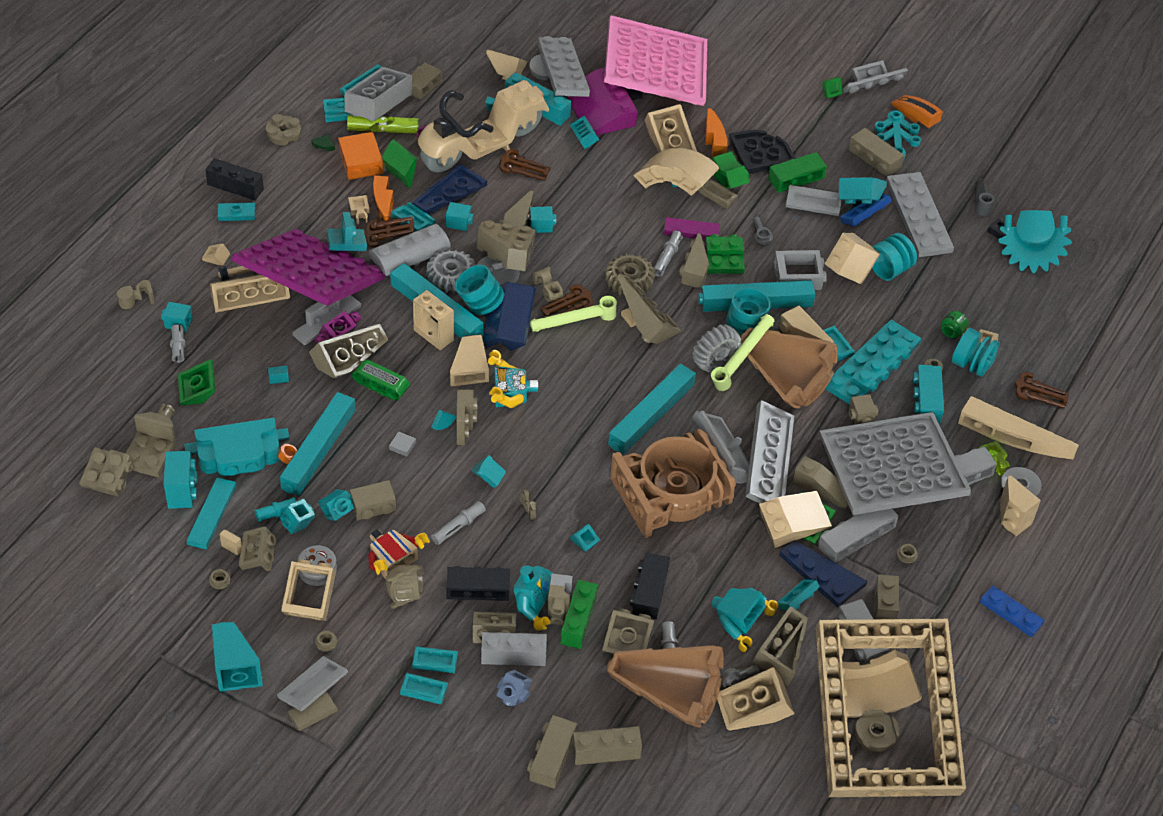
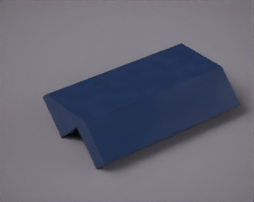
[483,282,536,351]

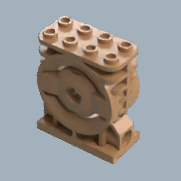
[610,429,736,538]

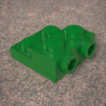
[705,234,745,274]

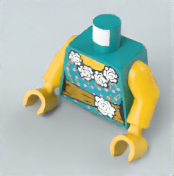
[488,350,538,408]

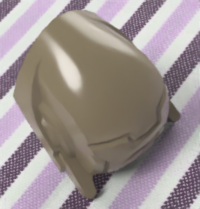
[386,565,424,609]

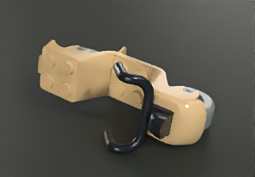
[418,80,549,173]

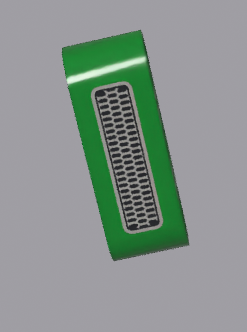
[352,359,410,401]

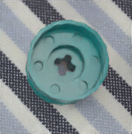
[872,233,917,281]
[455,265,504,315]
[726,287,771,336]
[952,328,1000,377]

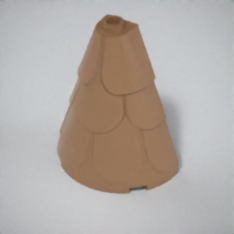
[740,328,838,408]
[607,645,724,728]

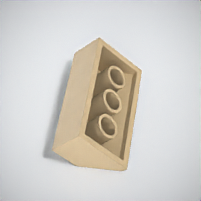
[210,274,290,313]

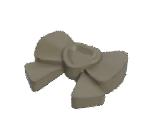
[519,489,536,521]

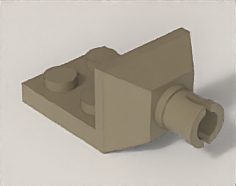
[125,404,177,477]

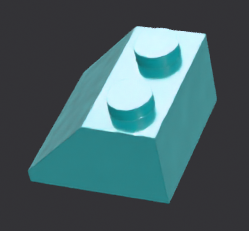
[839,177,887,204]

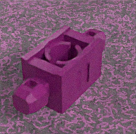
[315,311,361,344]

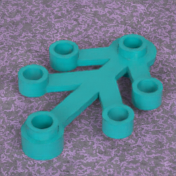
[874,110,921,161]

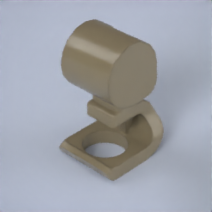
[533,267,563,302]
[117,280,155,309]

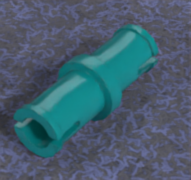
[254,497,296,522]

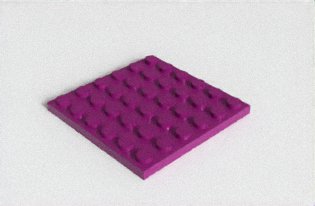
[231,229,386,306]

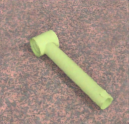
[530,296,617,332]
[711,314,775,391]

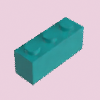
[912,365,944,423]

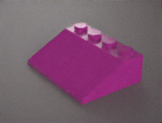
[566,68,637,135]

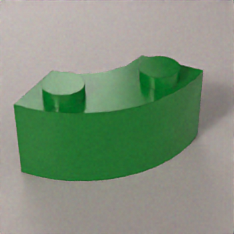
[710,151,750,189]

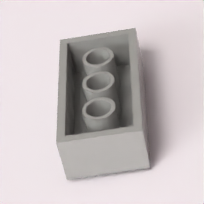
[345,67,412,121]

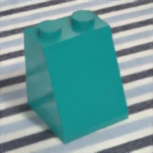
[212,622,263,692]

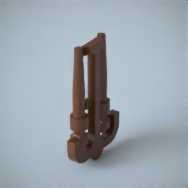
[500,149,551,181]
[364,217,414,248]
[540,284,594,317]
[1015,372,1069,409]

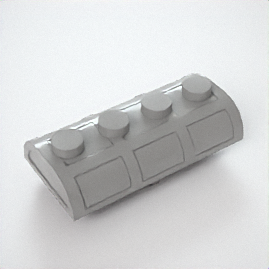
[369,224,451,276]
[692,411,750,483]

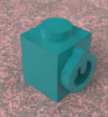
[318,489,354,521]
[280,499,315,534]

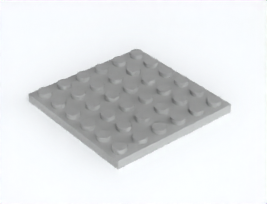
[820,412,971,515]

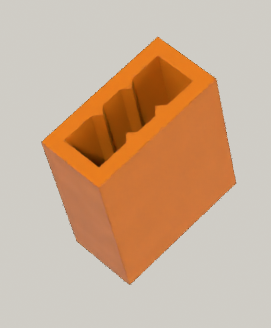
[338,132,383,180]

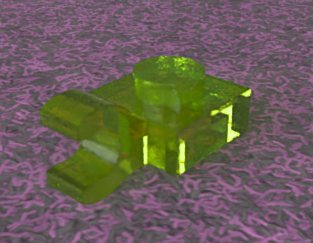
[980,441,1010,476]

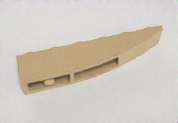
[958,396,1079,459]

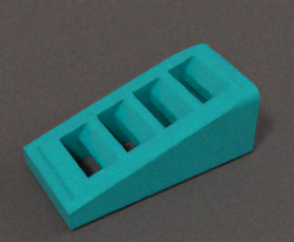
[570,116,599,149]

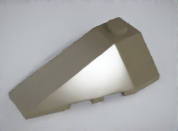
[617,274,681,344]
[309,324,388,378]

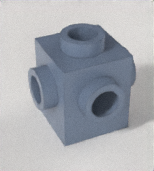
[496,670,532,706]

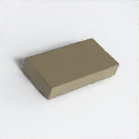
[699,179,738,209]
[288,692,337,731]

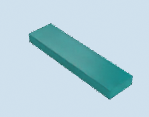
[187,477,236,550]

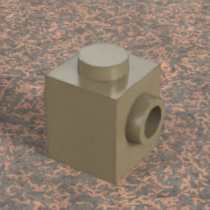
[849,394,878,425]

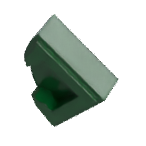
[311,134,335,151]

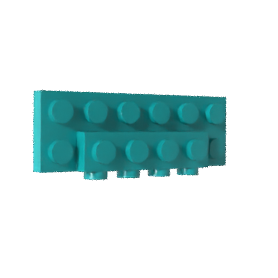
[826,319,922,405]

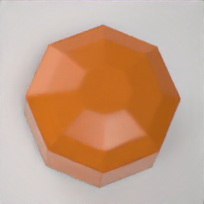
[278,443,298,464]

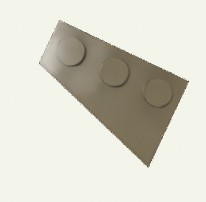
[753,606,808,686]

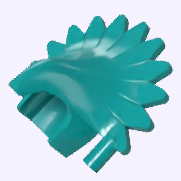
[999,210,1072,274]

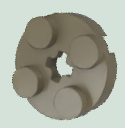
[266,114,301,145]
[855,710,899,752]

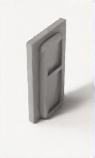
[786,185,841,216]
[277,656,348,712]

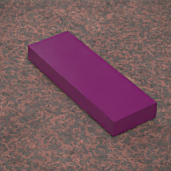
[664,217,720,240]

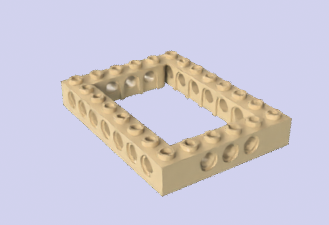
[815,619,966,797]

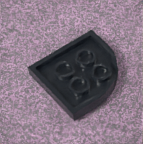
[729,130,796,174]

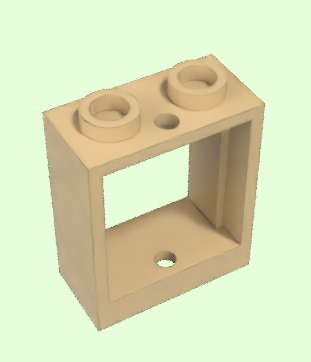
[413,290,454,350]
[281,559,336,621]

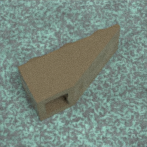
[679,233,709,289]

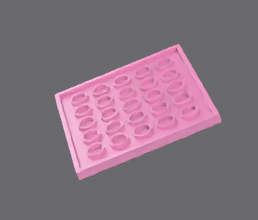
[604,15,707,106]

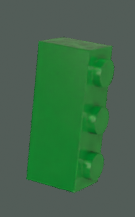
[768,152,827,193]
[561,580,598,649]

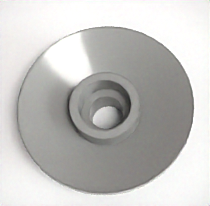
[1001,467,1041,496]

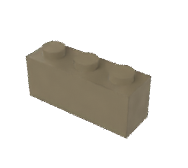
[849,128,904,177]
[527,715,577,789]
[572,726,642,765]

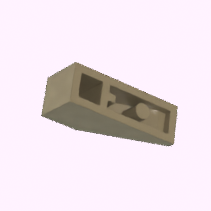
[499,191,534,227]
[793,456,848,510]

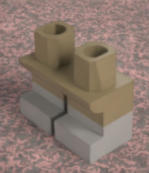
[548,574,573,625]

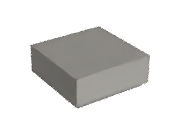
[389,432,416,457]

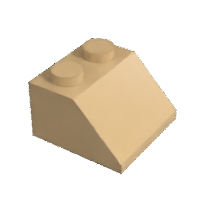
[825,233,880,284]
[1000,475,1041,536]

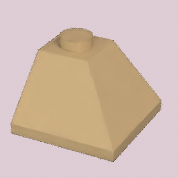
[486,50,527,80]

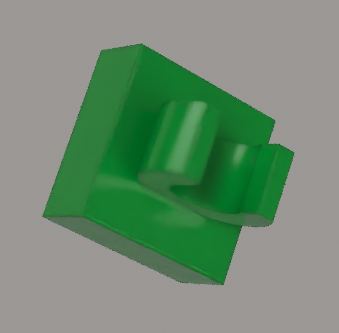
[822,77,843,98]

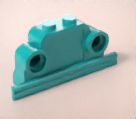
[184,418,290,476]

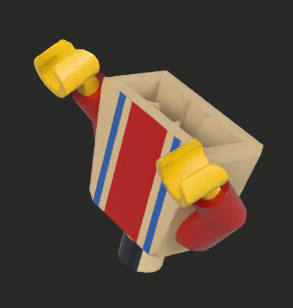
[368,530,430,579]

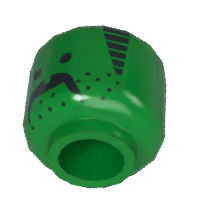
[941,311,969,338]

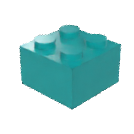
[164,451,198,509]

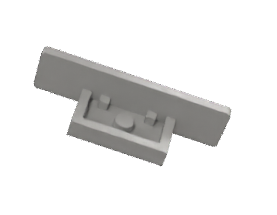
[843,60,908,93]
[293,295,361,345]

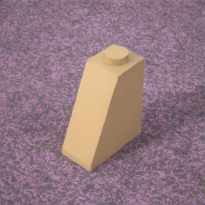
[450,335,489,387]

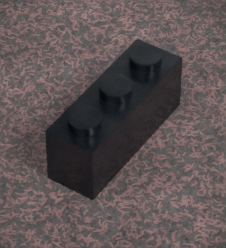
[205,158,264,201]
[630,552,670,619]
[446,566,510,601]

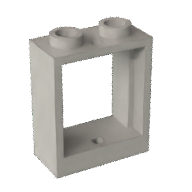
[774,250,826,290]

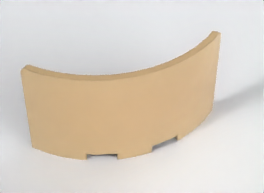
[634,148,719,196]
[842,650,922,718]

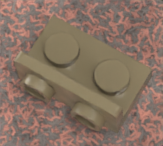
[239,526,276,571]
[473,612,516,643]

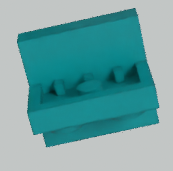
[327,212,367,251]

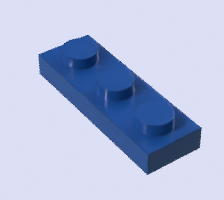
[840,194,891,226]
[980,585,1045,638]

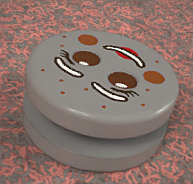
[297,545,337,586]

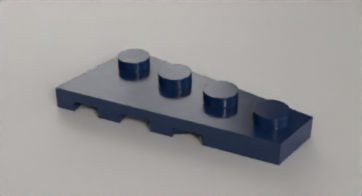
[413,164,487,215]
[779,540,867,608]

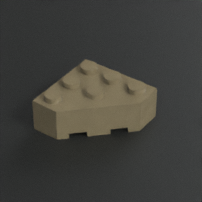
[477,221,536,271]

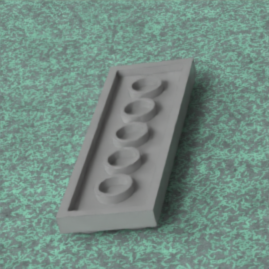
[537,36,590,97]
[886,172,954,257]
[745,400,794,504]

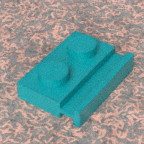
[323,98,352,122]
[390,202,435,232]

